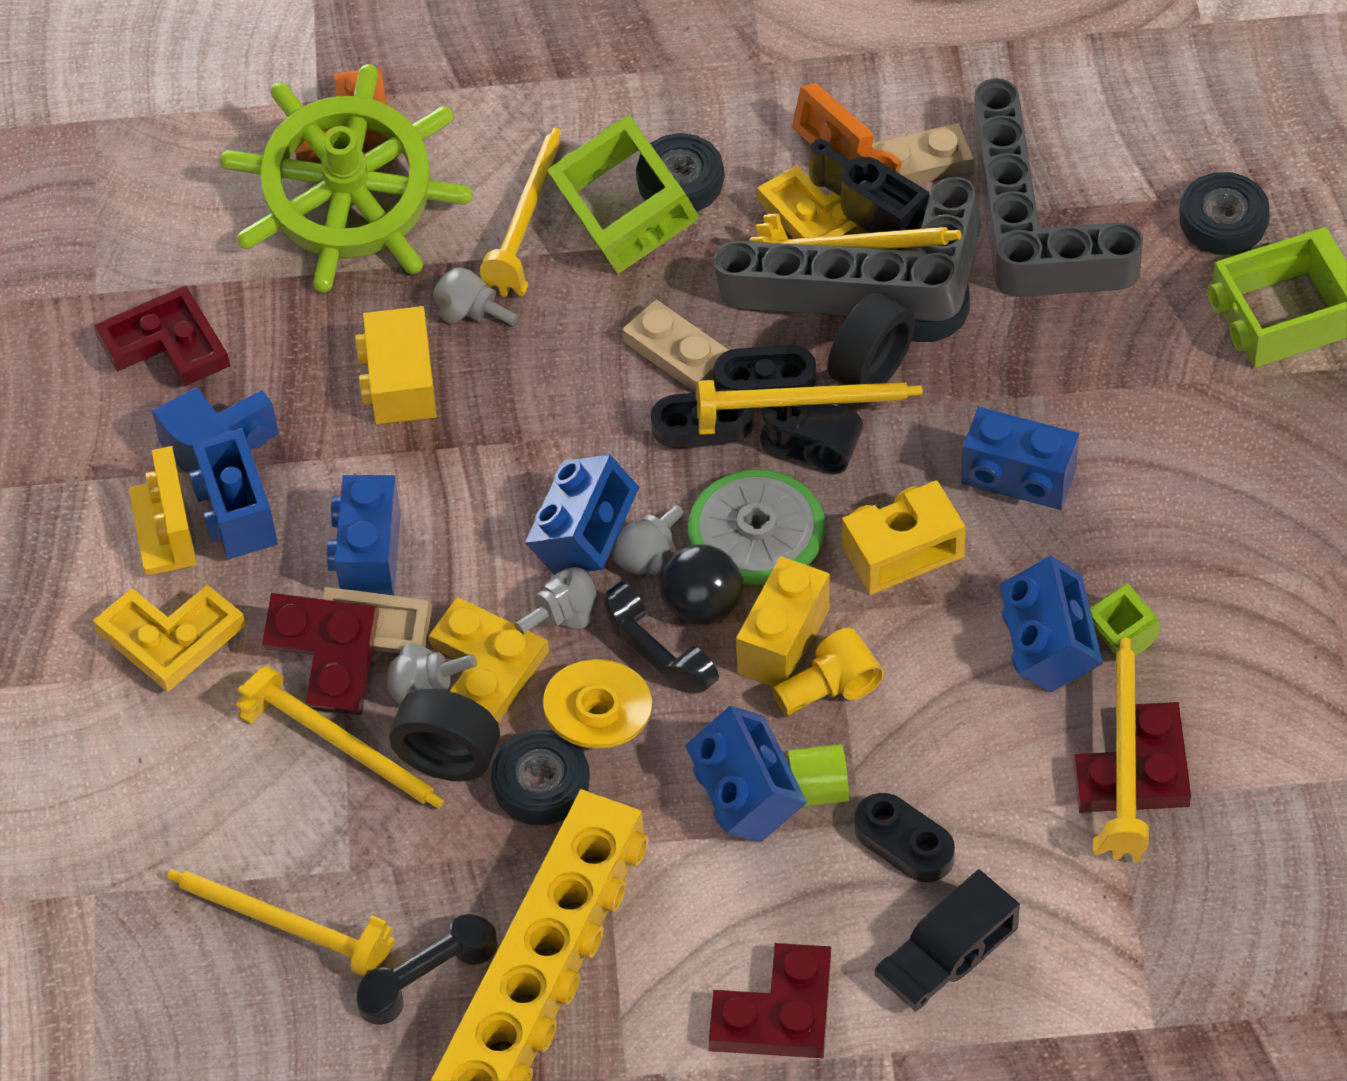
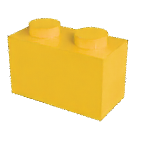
[355,306,437,425]
[736,556,830,687]

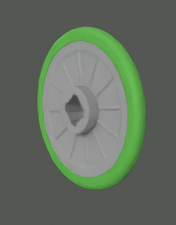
[688,470,826,585]

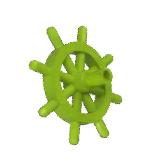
[220,64,473,293]

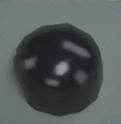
[660,544,743,625]

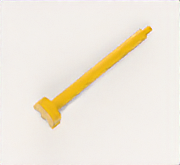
[480,128,561,297]
[750,214,962,249]
[696,380,923,435]
[1093,638,1149,862]
[236,665,444,809]
[167,869,396,977]

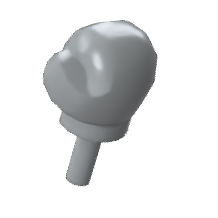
[433,267,519,326]
[610,505,684,576]
[515,567,598,634]
[387,643,477,704]

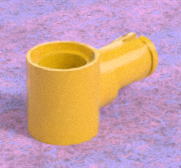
[772,627,885,717]

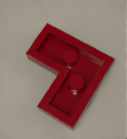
[94,285,230,387]
[262,593,379,715]
[1074,702,1191,813]
[709,943,831,1059]

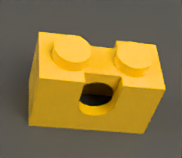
[842,480,966,595]

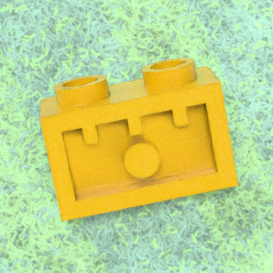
[129,446,197,575]

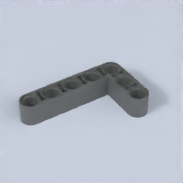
[973,78,1143,297]
[713,177,981,321]

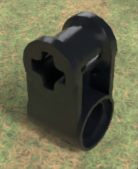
[760,404,864,474]

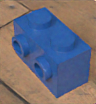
[961,406,1079,510]
[189,428,278,560]
[525,454,640,575]
[327,475,401,596]
[999,555,1103,692]
[685,706,807,842]

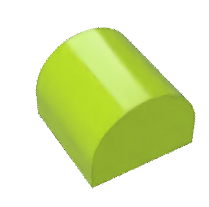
[1090,582,1161,656]
[786,744,849,807]

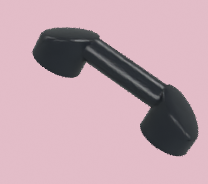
[605,582,719,693]
[357,914,498,1025]

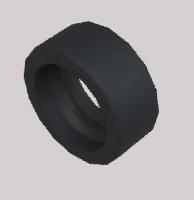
[827,293,915,385]
[389,689,500,781]

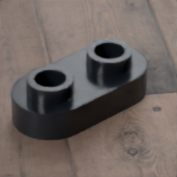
[714,345,816,390]
[651,389,754,448]
[855,793,955,882]

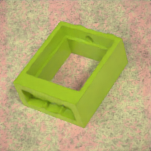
[547,114,700,274]
[1207,227,1347,368]

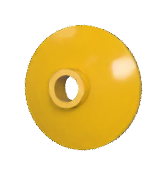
[543,659,652,749]

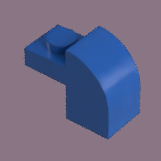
[152,387,279,473]

